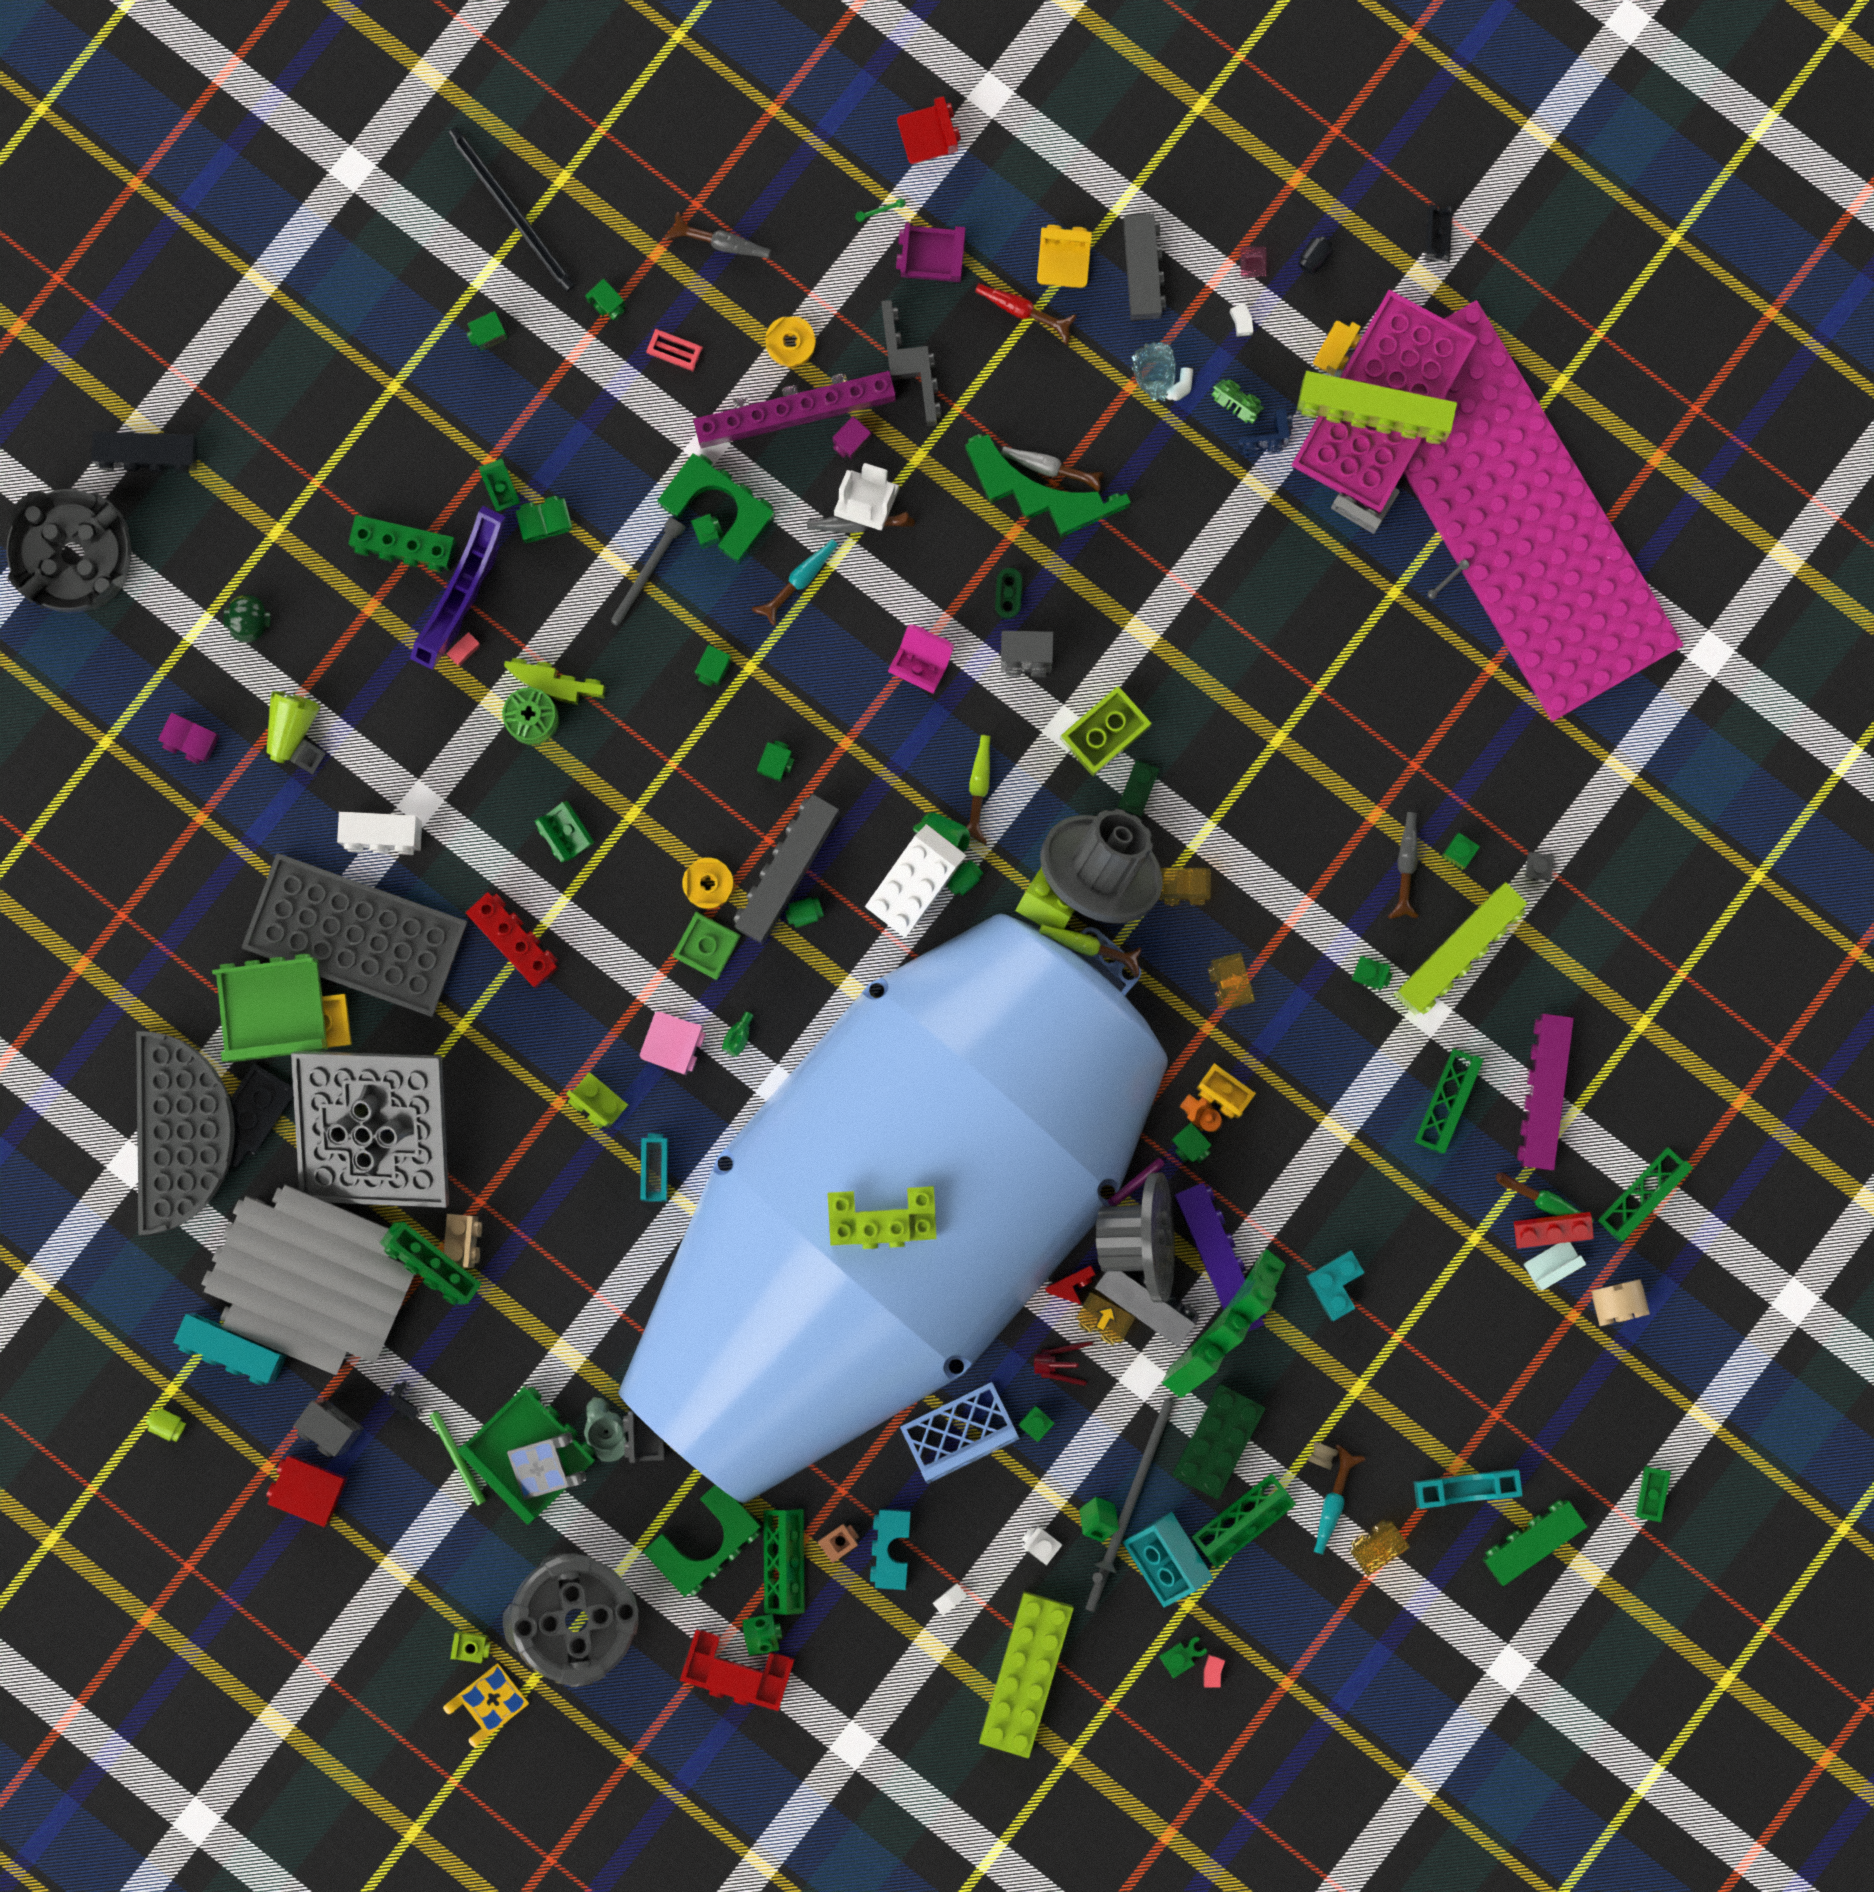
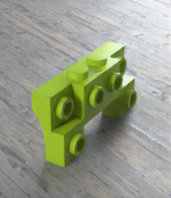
[827,1186,937,1249]

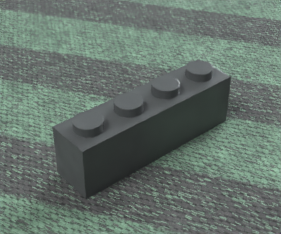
[1123,214,1166,320]

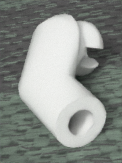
[1165,368,1193,401]

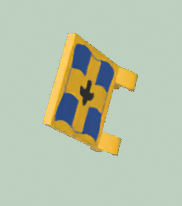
[443,1663,529,1747]

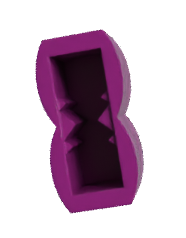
[158,713,220,765]

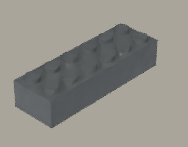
[733,794,840,945]

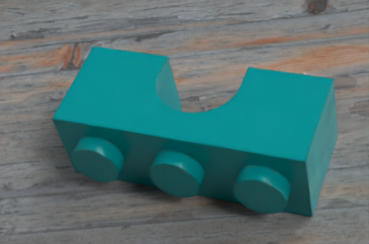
[870,1509,911,1590]

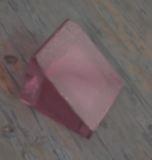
[1240,247,1266,277]

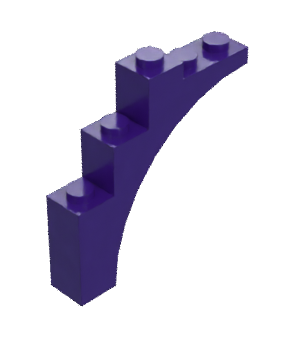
[410,506,506,670]

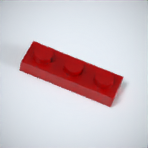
[1513,1212,1594,1249]

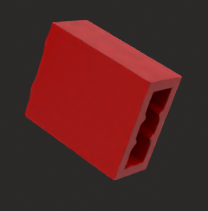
[266,1455,347,1527]

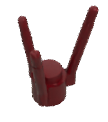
[1034,1341,1093,1386]

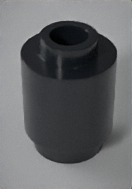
[1297,236,1333,275]

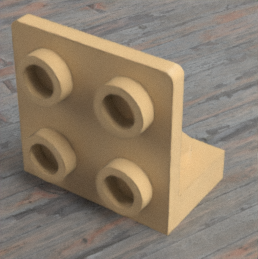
[444,1214,482,1268]

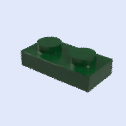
[1118,760,1159,817]

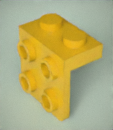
[1037,225,1092,288]
[1196,1063,1256,1119]

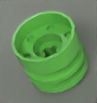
[502,687,559,745]

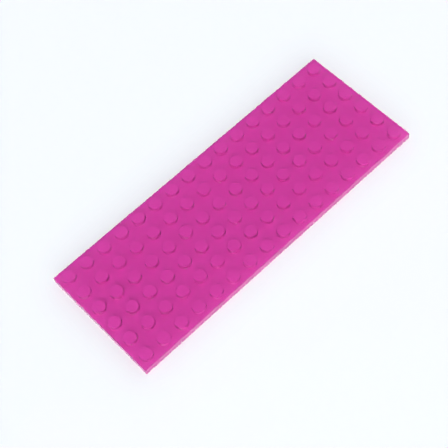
[1403,300,1684,722]

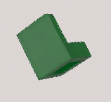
[1079,1497,1119,1542]

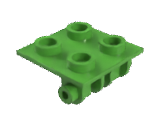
[1212,379,1264,424]

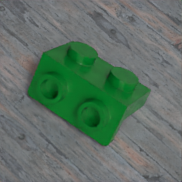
[535,801,594,863]

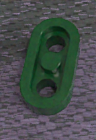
[995,568,1022,619]

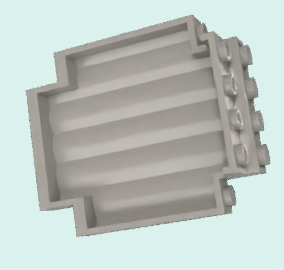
[202,1184,414,1375]

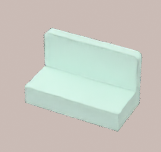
[1524,1242,1586,1290]

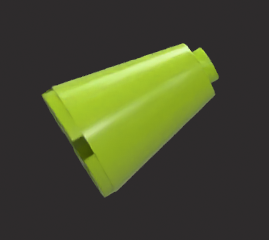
[266,690,321,763]

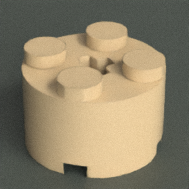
[1591,1279,1650,1326]

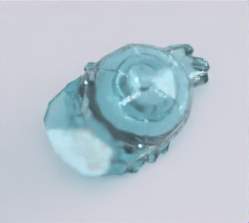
[1131,342,1176,401]

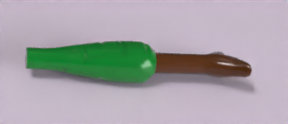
[1496,1172,1594,1223]

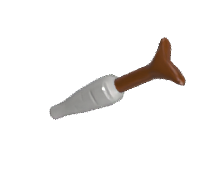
[1001,446,1104,492]

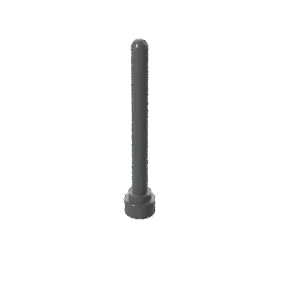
[611,517,686,626]

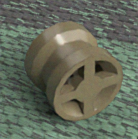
[1308,1441,1338,1470]

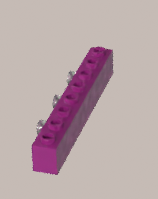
[693,371,896,449]

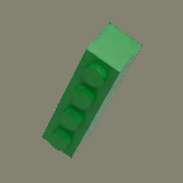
[1482,1499,1587,1586]

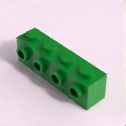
[348,515,457,573]
[380,1222,482,1306]

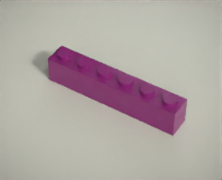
[1517,1014,1574,1171]

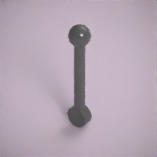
[1428,560,1470,599]

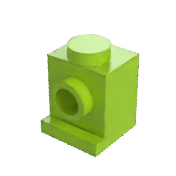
[450,1631,491,1663]

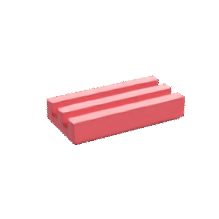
[646,329,703,372]

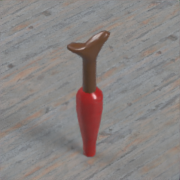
[975,283,1077,345]

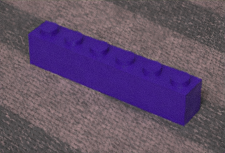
[1174,1183,1266,1332]

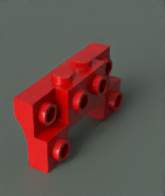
[680,1629,795,1711]

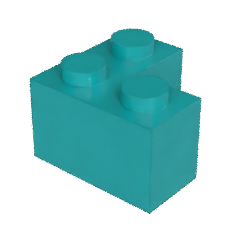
[1305,1251,1364,1321]

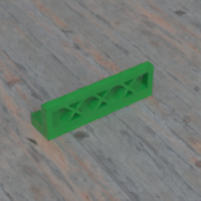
[1414,1048,1484,1154]
[1597,1147,1693,1242]
[1192,1473,1297,1569]
[764,1509,805,1615]

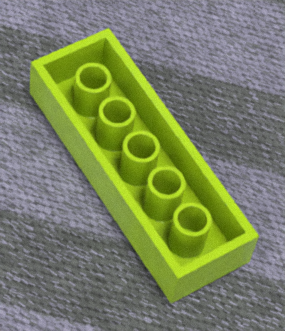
[1296,371,1457,444]
[1393,882,1528,1016]
[979,1591,1074,1758]

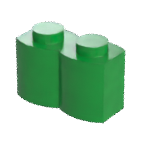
[516,496,573,543]

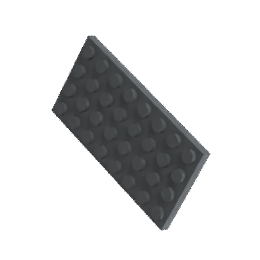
[241,853,468,1017]

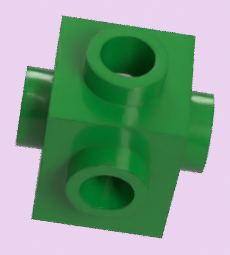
[742,1614,783,1656]

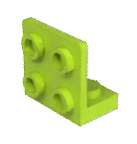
[566,1072,629,1128]

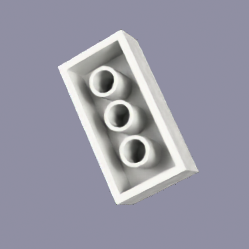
[865,824,967,938]

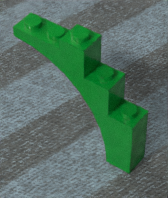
[1162,1249,1286,1398]

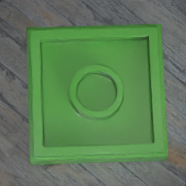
[672,912,741,980]

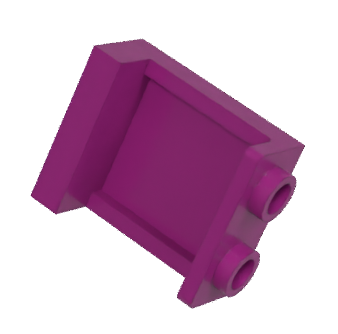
[896,222,965,282]

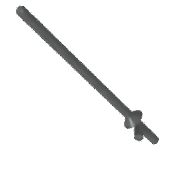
[1085,1398,1174,1612]

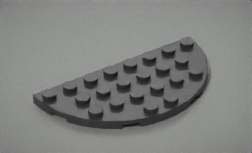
[136,1031,235,1235]

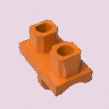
[1180,1094,1222,1132]

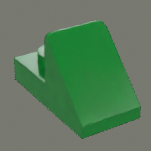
[478,459,520,512]

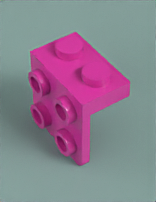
[888,624,954,694]

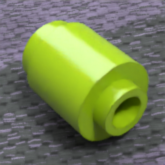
[146,1408,186,1442]

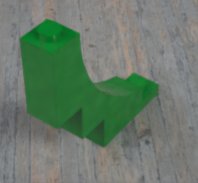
[965,434,1131,538]

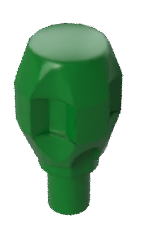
[722,1012,754,1057]

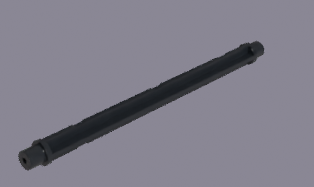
[448,127,575,292]

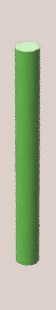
[429,1411,486,1506]

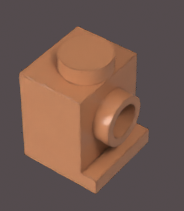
[818,1523,859,1563]

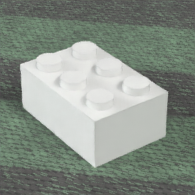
[337,812,422,855]

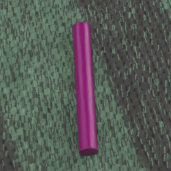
[1108,1158,1165,1206]

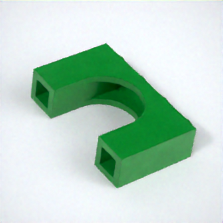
[657,453,775,564]
[643,1485,762,1598]

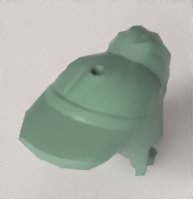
[584,1397,627,1462]

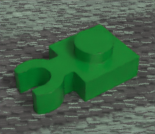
[1159,1636,1207,1679]

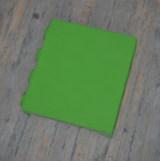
[212,954,328,1063]

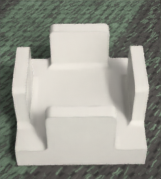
[834,463,899,530]

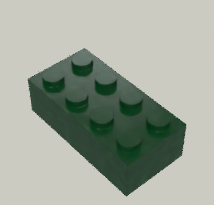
[1171,1383,1265,1500]

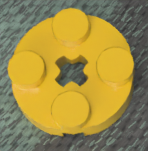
[765,316,816,368]
[682,858,734,909]

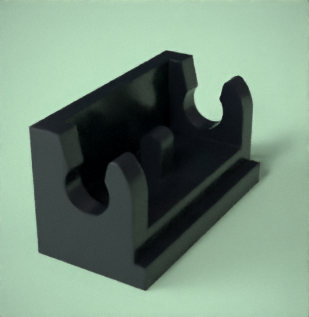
[1424,204,1452,262]

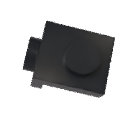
[388,1381,422,1421]

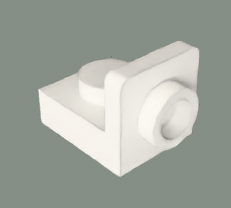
[1022,1526,1062,1565]

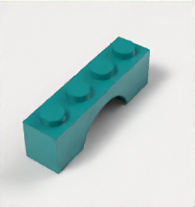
[1413,1469,1523,1509]

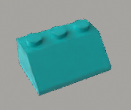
[1122,1512,1213,1608]

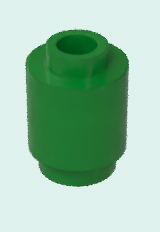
[946,859,983,896]
[785,897,824,928]

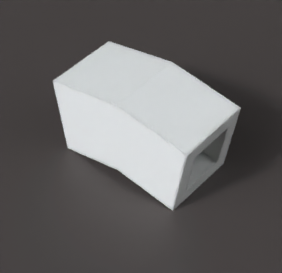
[1230,302,1253,337]
[933,1583,967,1616]

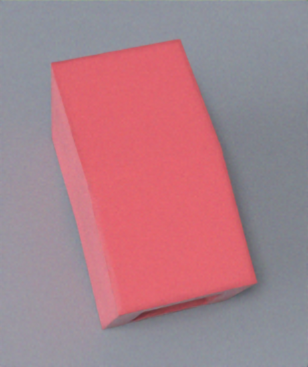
[446,632,480,665]
[1204,1654,1225,1687]

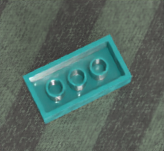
[173,1313,288,1386]

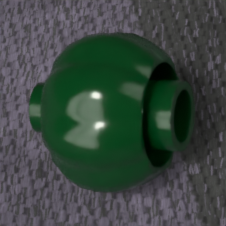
[223,595,271,643]

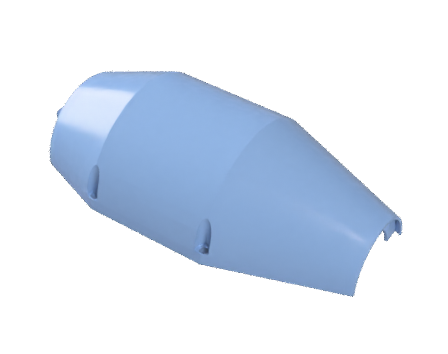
[618,914,1168,1504]

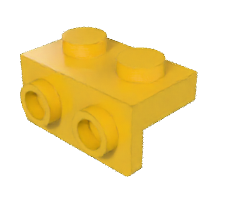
[1313,321,1361,376]

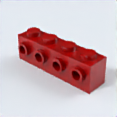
[465,892,559,989]

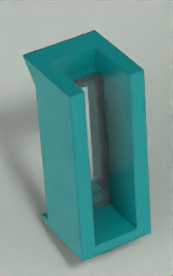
[640,1134,669,1202]

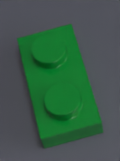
[1634,1466,1671,1522]

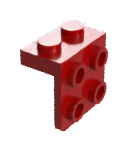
[897,96,961,164]

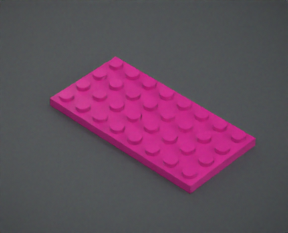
[1291,290,1478,515]

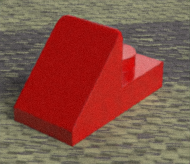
[1045,1265,1095,1305]

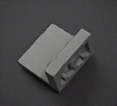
[1331,488,1399,534]

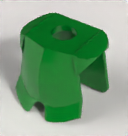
[913,812,970,853]

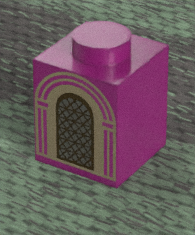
[832,416,872,460]

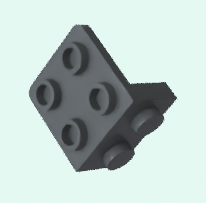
[623,1410,665,1463]

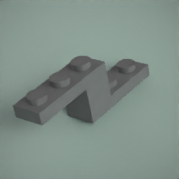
[881,300,941,426]

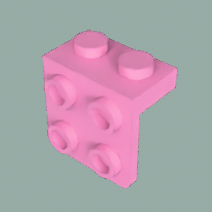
[640,1012,706,1075]

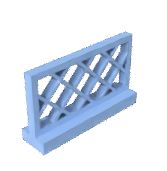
[900,1382,1020,1484]

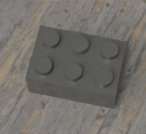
[1001,631,1053,677]
[293,1398,364,1457]

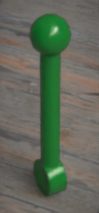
[855,198,906,222]

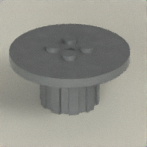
[1040,809,1163,923]
[1096,1173,1175,1302]

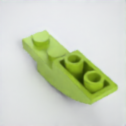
[504,658,606,705]

